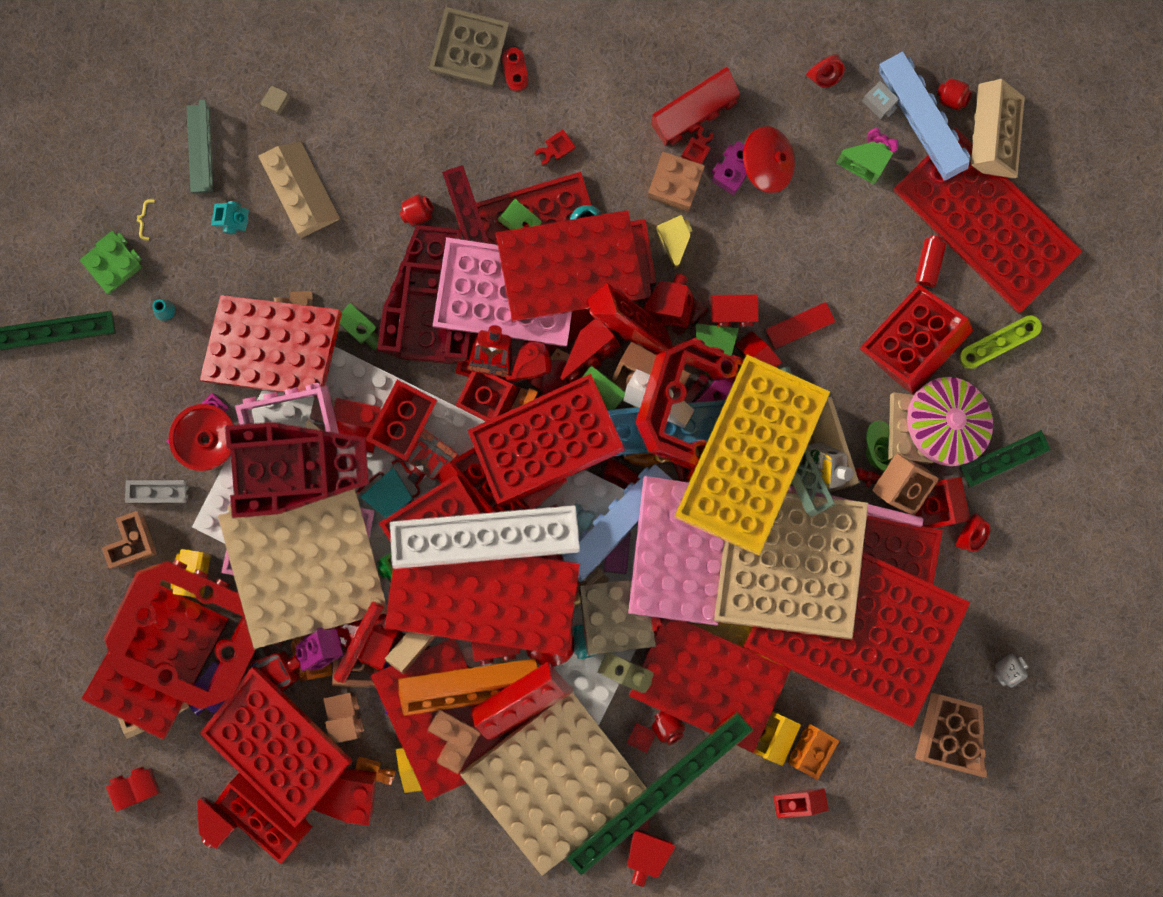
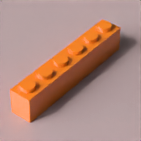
[399,659,538,715]

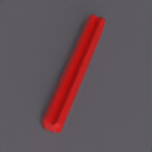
[333,601,384,683]

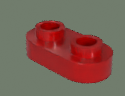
[502,47,528,92]

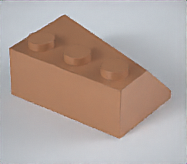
[915,692,987,778]

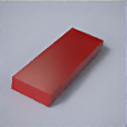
[765,302,835,350]

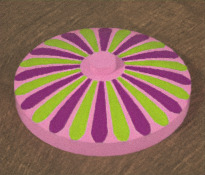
[907,377,993,466]

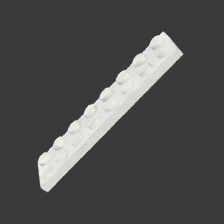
[390,506,580,569]

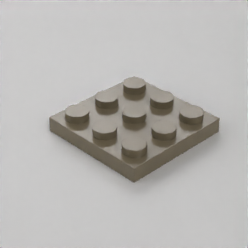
[429,7,509,87]
[578,580,655,655]

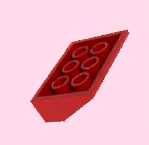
[860,284,973,395]

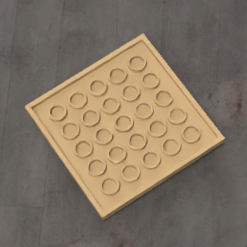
[218,489,387,649]
[714,493,868,639]
[460,693,647,875]

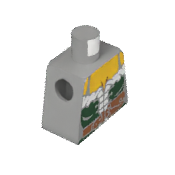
[804,442,853,488]

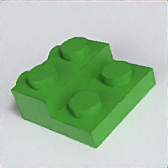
[80,231,143,295]

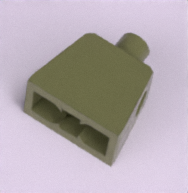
[597,652,653,693]

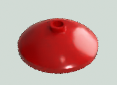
[743,126,795,193]
[169,404,234,471]

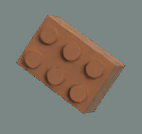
[611,342,690,392]

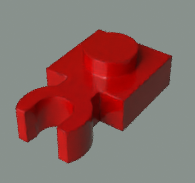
[681,127,714,165]
[534,130,576,166]

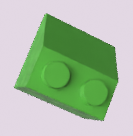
[836,142,893,185]

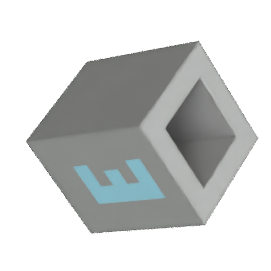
[862,81,899,119]

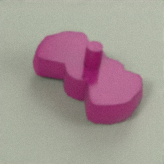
[867,128,898,153]

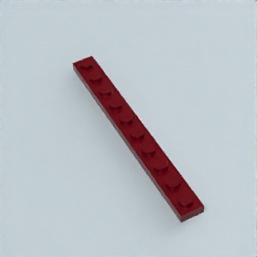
[442,165,527,384]

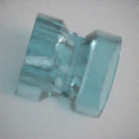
[573,502,596,532]

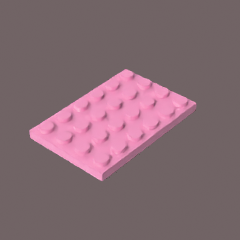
[433,237,572,347]
[628,476,724,625]

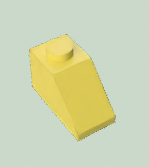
[656,215,692,269]

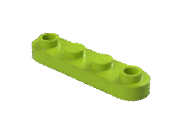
[959,316,1042,369]

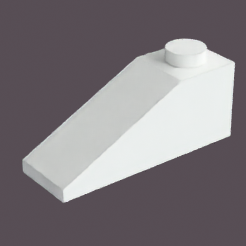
[623,369,694,428]

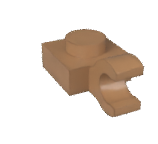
[274,291,313,306]

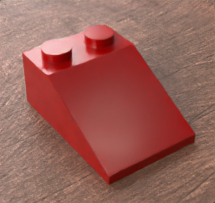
[312,768,377,826]

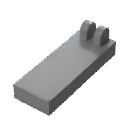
[125,480,188,503]

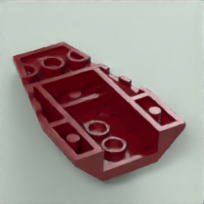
[377,225,470,364]
[225,422,369,518]

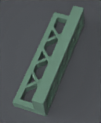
[187,100,214,193]
[791,447,835,517]

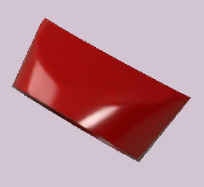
[806,54,845,88]
[603,458,640,490]
[955,513,990,552]

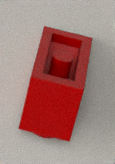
[773,788,829,818]
[197,797,237,849]

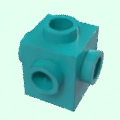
[211,201,249,235]

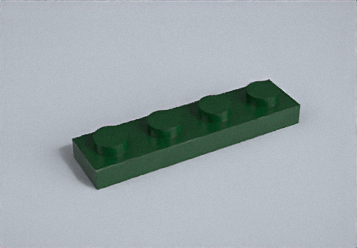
[960,430,1051,488]

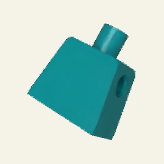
[360,468,414,518]

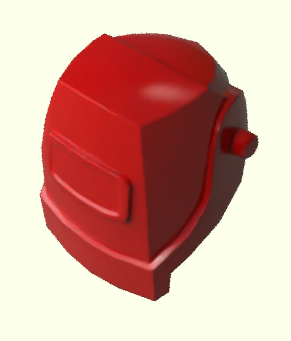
[506,341,552,382]

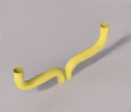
[137,199,155,241]

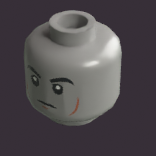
[993,654,1029,687]

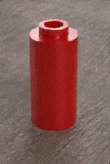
[915,235,946,287]

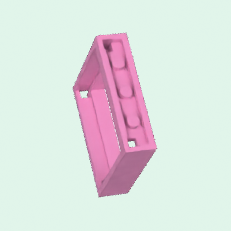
[235,383,339,433]

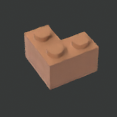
[102,511,157,570]
[324,692,365,743]
[428,710,480,774]

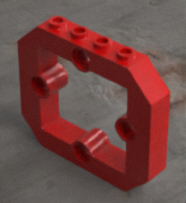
[636,338,743,471]
[104,559,256,709]

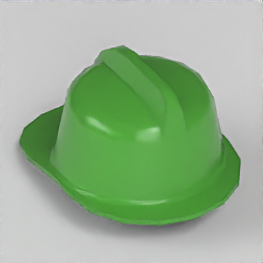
[866,420,891,472]

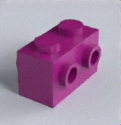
[711,140,747,196]
[296,627,343,671]

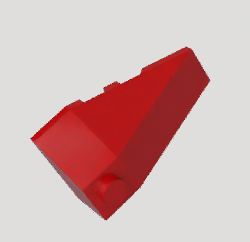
[327,613,402,670]

